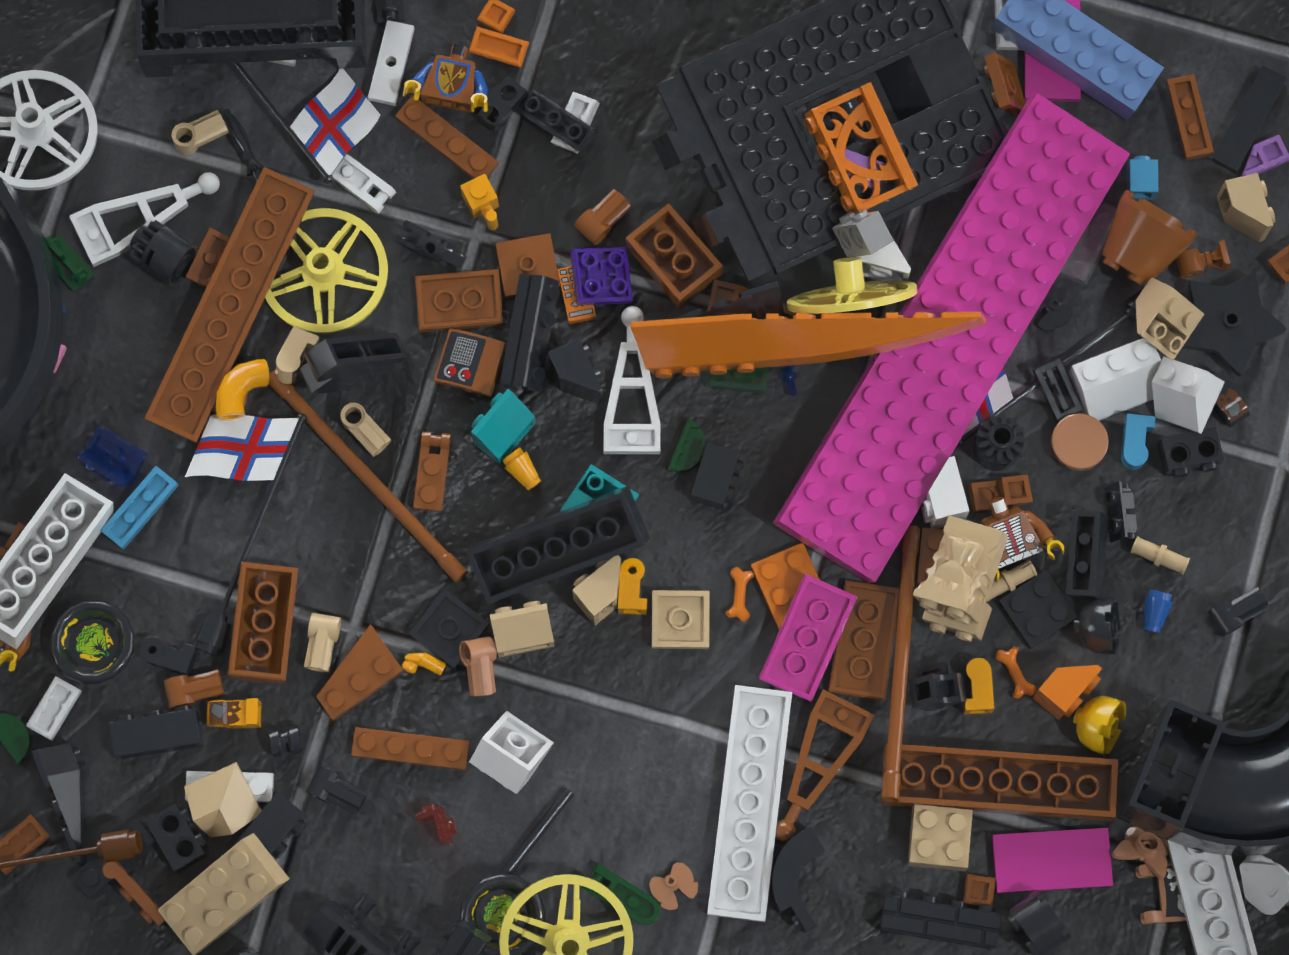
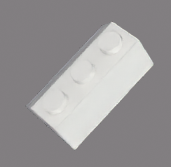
[1068,338,1161,421]

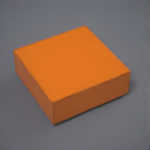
[477,0,515,34]

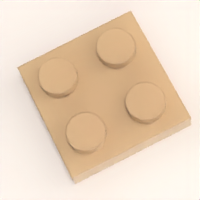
[652,590,710,649]

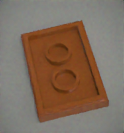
[415,269,503,332]

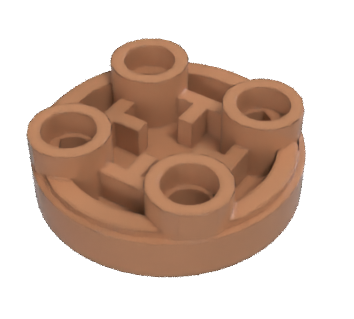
[1051,414,1109,471]

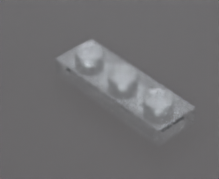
[1060,202,1117,286]

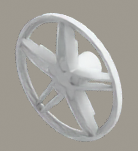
[0,70,98,190]

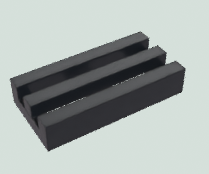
[1032,358,1083,421]

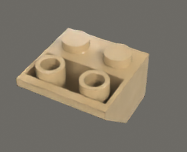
[1216,173,1275,242]
[1136,277,1204,360]
[572,555,621,625]
[490,601,555,658]

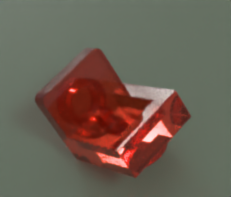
[416,804,457,846]

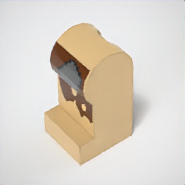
[275,326,319,384]

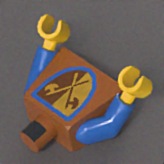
[403,44,488,113]

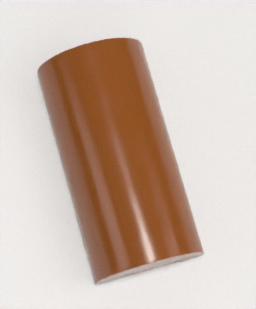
[228,562,298,684]

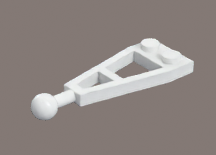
[69,172,220,267]
[604,306,660,454]

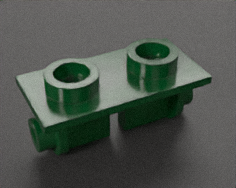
[44,234,96,292]

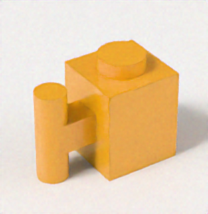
[460,174,499,230]

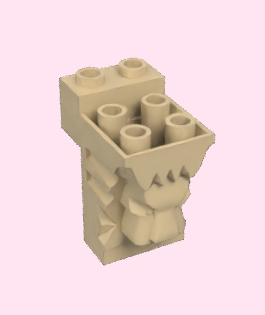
[913,515,1008,642]

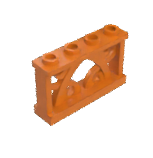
[804,82,918,214]

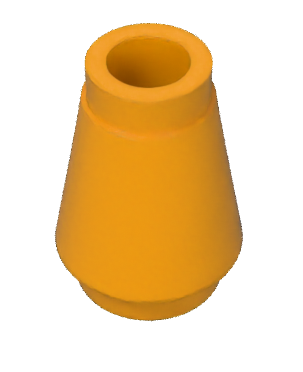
[502,448,541,490]

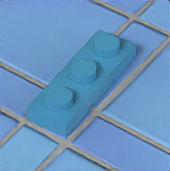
[100,466,179,550]

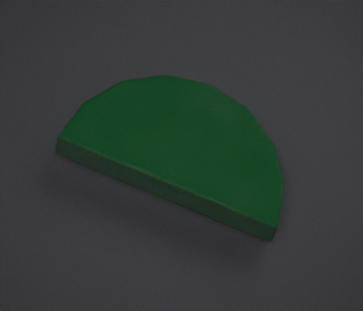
[668,418,706,473]
[0,713,31,765]

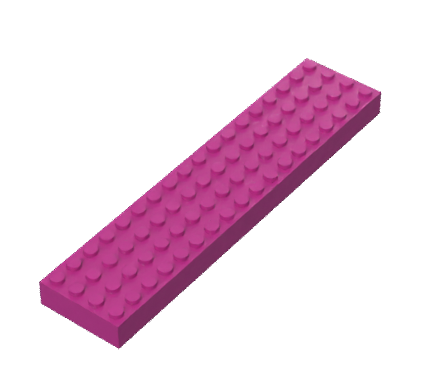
[772,93,1130,584]

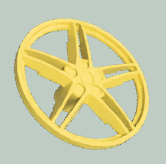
[265,208,388,334]
[787,257,917,314]
[499,874,633,955]

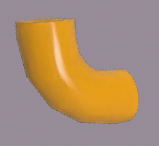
[216,359,269,421]

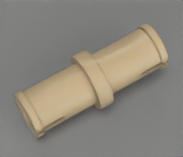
[1130,536,1190,575]
[987,559,1038,602]

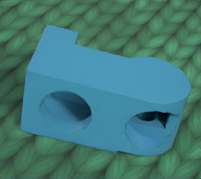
[1121,414,1155,470]

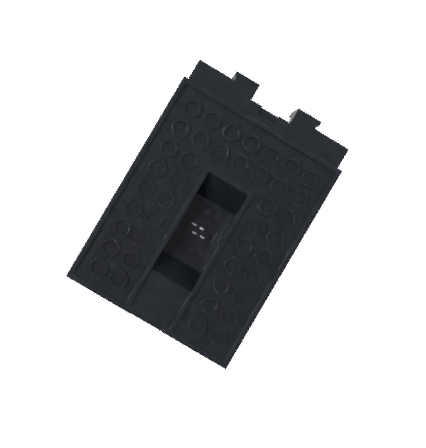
[652,0,1008,281]

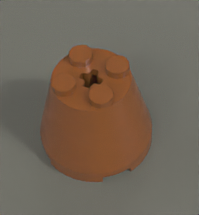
[1101,190,1198,286]

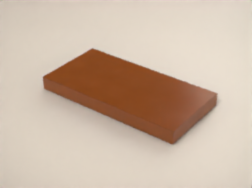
[828,580,900,702]

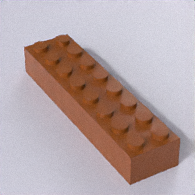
[881,743,1118,821]

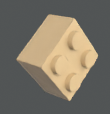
[907,804,973,871]

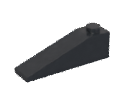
[673,281,785,319]
[32,743,86,866]

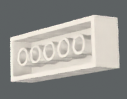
[0,473,113,650]

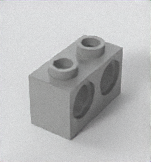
[832,209,894,258]

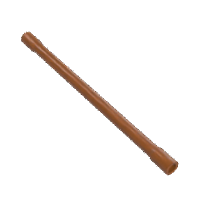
[268,370,468,583]
[881,525,921,802]

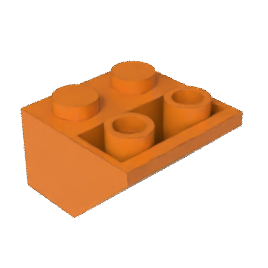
[1032,665,1102,720]

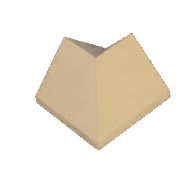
[184,762,261,837]

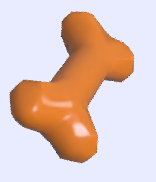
[725,567,755,622]
[996,647,1036,699]

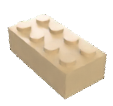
[158,833,289,955]

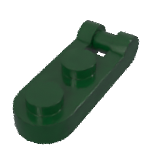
[582,863,660,925]

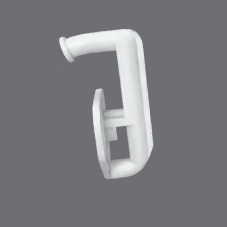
[1240,855,1289,915]

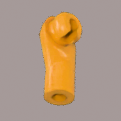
[402,652,446,675]

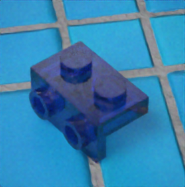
[77,425,148,487]

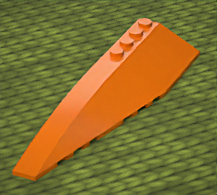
[631,312,986,378]

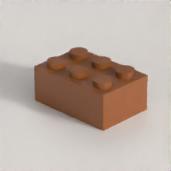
[625,203,723,309]

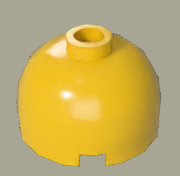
[1073,696,1126,755]

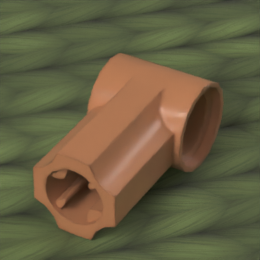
[459,636,497,696]

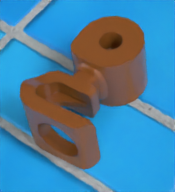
[1175,240,1231,279]

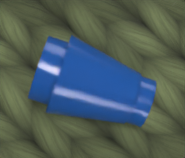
[1143,590,1173,633]

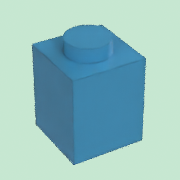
[1126,156,1158,200]

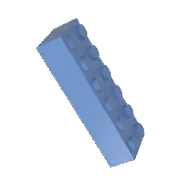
[990,0,1164,120]

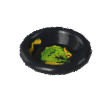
[50,600,135,684]
[459,873,546,955]

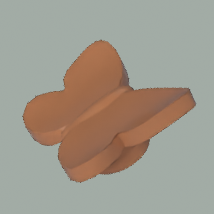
[1112,827,1169,880]

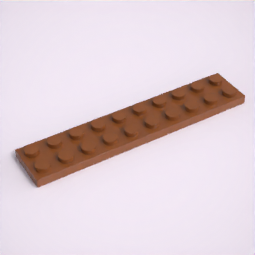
[144,167,315,444]

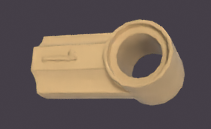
[172,110,228,155]
[341,403,391,457]
[304,613,341,672]

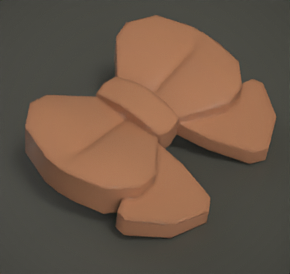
[649,863,698,911]

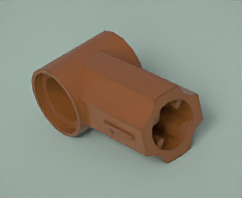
[574,189,631,246]
[164,670,224,710]

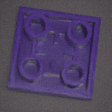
[570,247,633,305]

